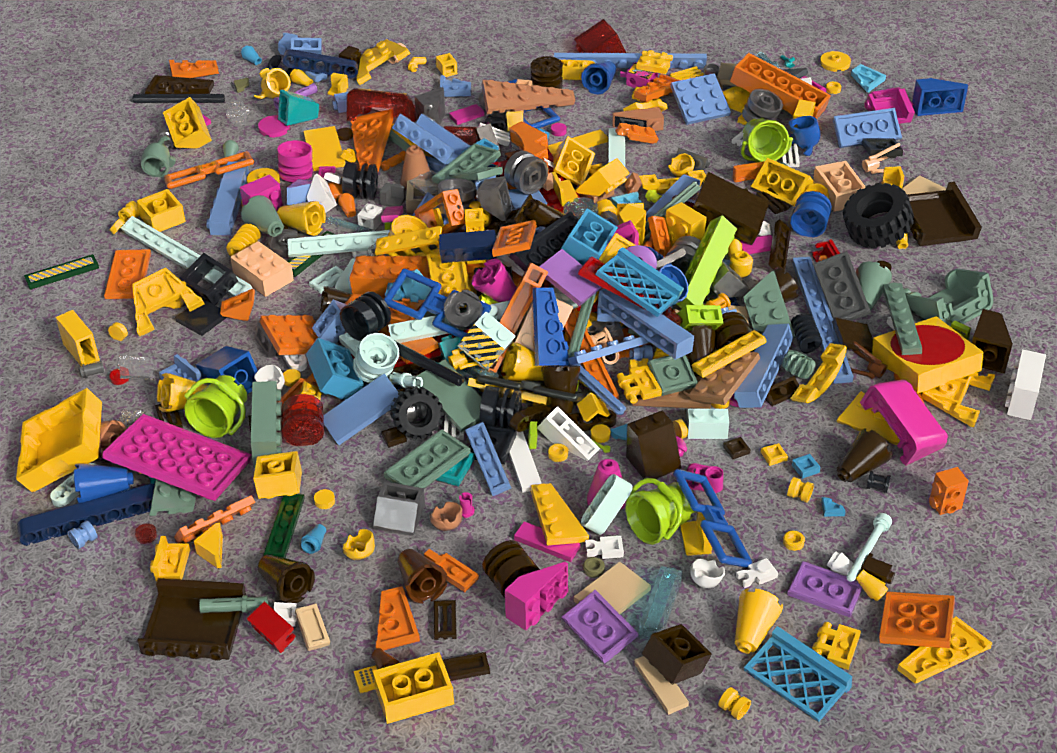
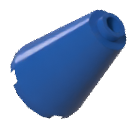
[581,61,616,95]
[74,463,134,503]

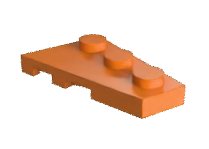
[169,60,219,78]
[376,586,420,651]

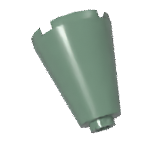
[241,195,284,237]
[856,261,892,311]

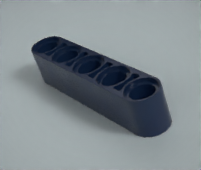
[283,49,358,78]

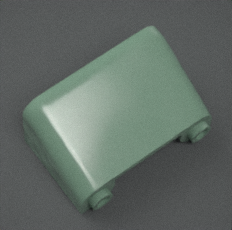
[906,268,994,327]

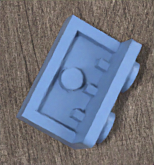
[159,354,201,382]

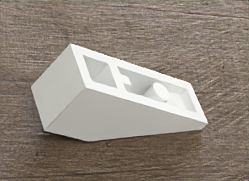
[537,407,600,461]

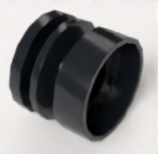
[342,162,378,199]
[340,292,391,341]
[479,386,522,429]

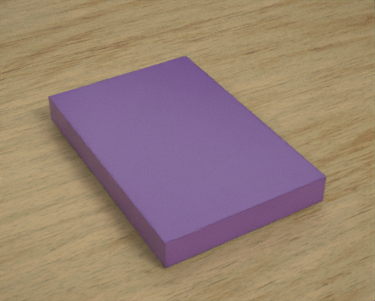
[539,249,602,306]
[787,561,863,618]
[562,589,639,664]

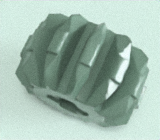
[782,350,816,379]

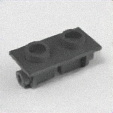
[676,147,710,171]

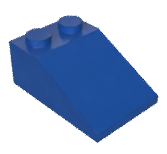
[912,78,968,116]

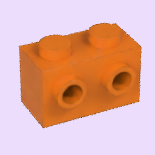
[929,467,969,515]

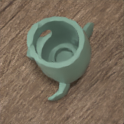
[141,136,176,177]

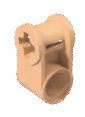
[590,327,619,364]

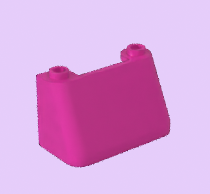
[860,380,948,466]

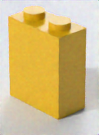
[56,310,100,366]

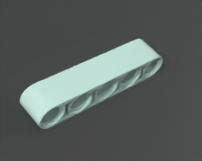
[608,128,625,167]

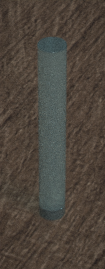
[328,216,376,232]

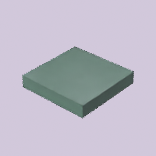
[454,167,503,181]
[648,355,698,396]

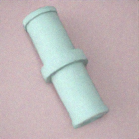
[389,372,423,388]

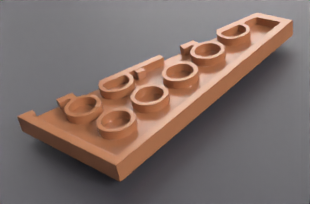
[481,80,575,114]

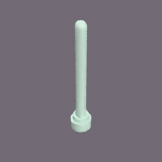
[846,513,892,582]

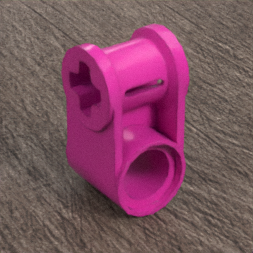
[686,463,724,493]

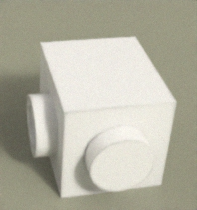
[358,203,383,231]

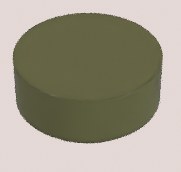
[583,557,605,578]

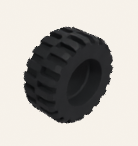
[843,183,914,248]

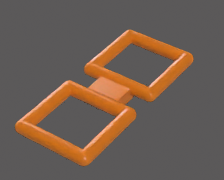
[164,151,254,189]

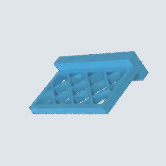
[596,247,684,317]
[744,626,852,722]

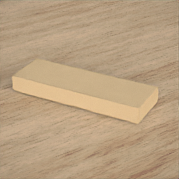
[634,656,689,715]

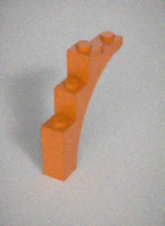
[507,121,549,190]

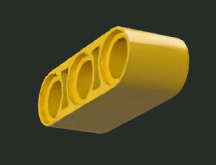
[561,60,595,80]

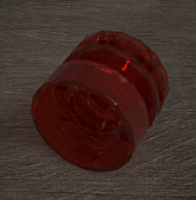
[282,394,324,446]

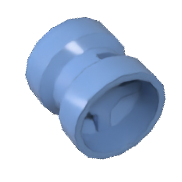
[629,345,653,361]
[68,520,98,549]

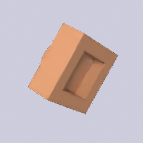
[624,172,642,194]

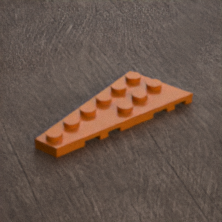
[350,109,395,172]

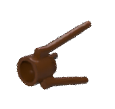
[851,341,888,379]

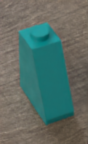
[278,90,319,126]

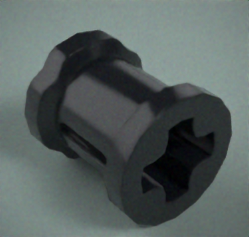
[866,471,891,493]

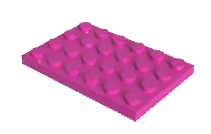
[102,414,252,501]

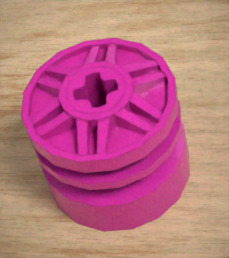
[277,140,313,182]

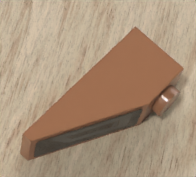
[612,107,664,131]

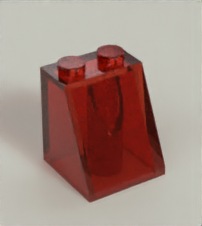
[574,19,626,53]

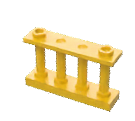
[375,226,442,256]

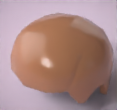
[430,501,462,531]

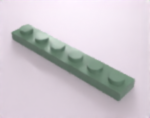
[883,283,922,355]

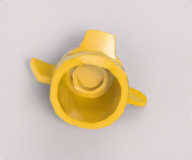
[254,68,291,100]

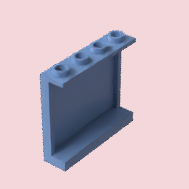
[392,114,470,164]

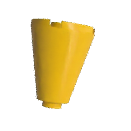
[277,201,326,236]
[502,342,544,381]
[157,373,208,412]
[735,588,783,654]

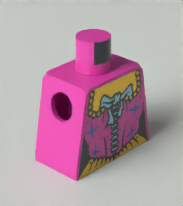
[620,62,658,88]

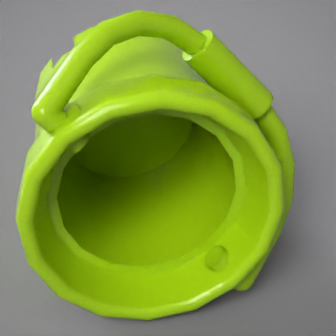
[741,118,793,162]
[184,375,247,438]
[625,478,695,545]

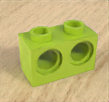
[677,305,723,331]

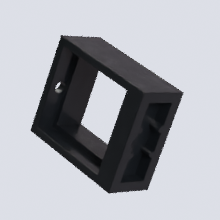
[179,253,238,305]

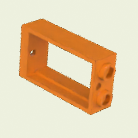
[414,189,466,234]

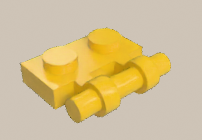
[636,50,673,74]
[617,365,662,404]
[812,622,861,670]

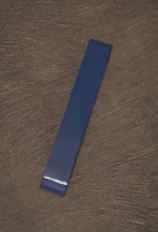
[17,484,155,546]

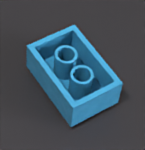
[561,208,618,265]
[305,338,364,400]

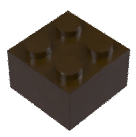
[642,624,712,685]

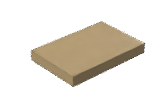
[574,562,651,614]

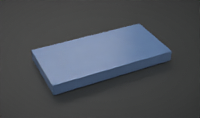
[832,108,902,148]
[320,373,399,445]

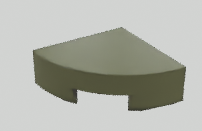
[234,78,249,93]

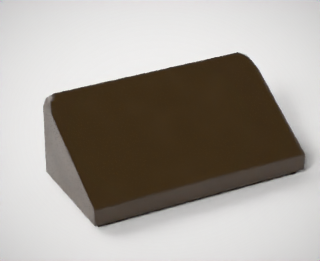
[765,376,799,406]

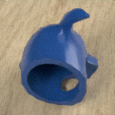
[789,116,821,156]

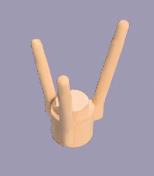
[862,143,900,174]

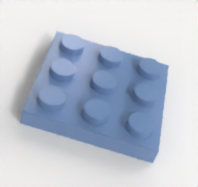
[670,73,731,125]

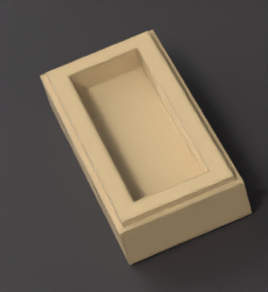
[294,604,330,651]

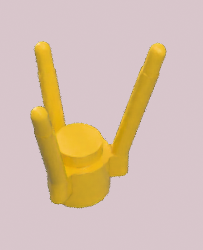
[448,348,498,370]

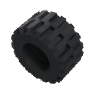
[390,386,444,439]

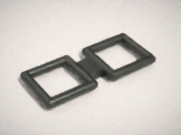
[477,374,587,402]

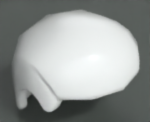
[254,365,285,389]
[690,559,725,588]

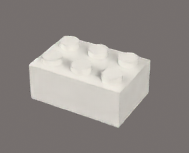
[1005,349,1046,420]

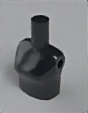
[484,115,506,130]

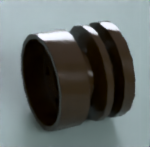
[530,56,563,89]
[715,312,755,352]
[482,540,540,598]

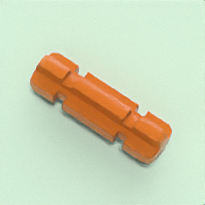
[380,151,406,171]

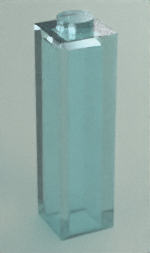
[639,566,682,640]

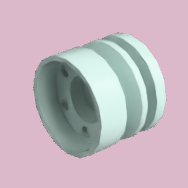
[353,333,399,383]

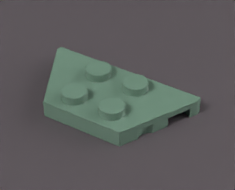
[743,271,795,338]
[149,479,196,516]

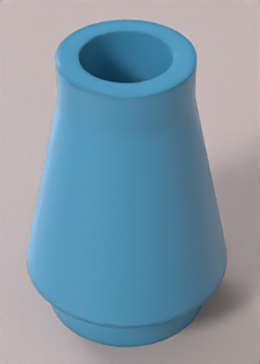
[241,45,262,65]
[301,524,326,554]

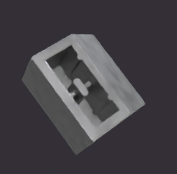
[373,482,425,536]

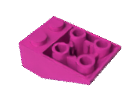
[505,561,569,630]

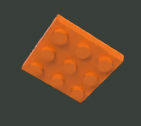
[259,315,318,355]
[879,592,955,648]

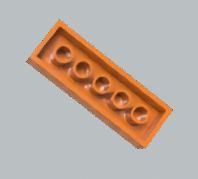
[730,53,831,119]

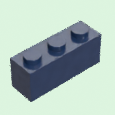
[439,230,497,263]

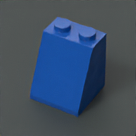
[195,346,258,394]

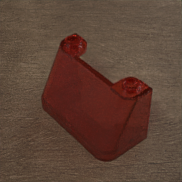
[347,88,416,122]

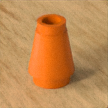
[338,193,356,218]

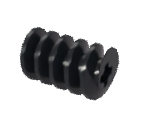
[791,314,823,353]

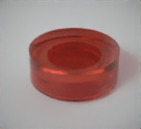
[135,523,157,544]

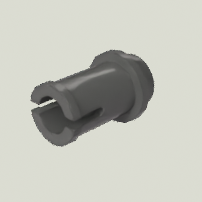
[79,361,104,378]

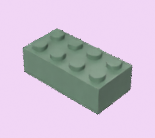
[251,381,282,468]

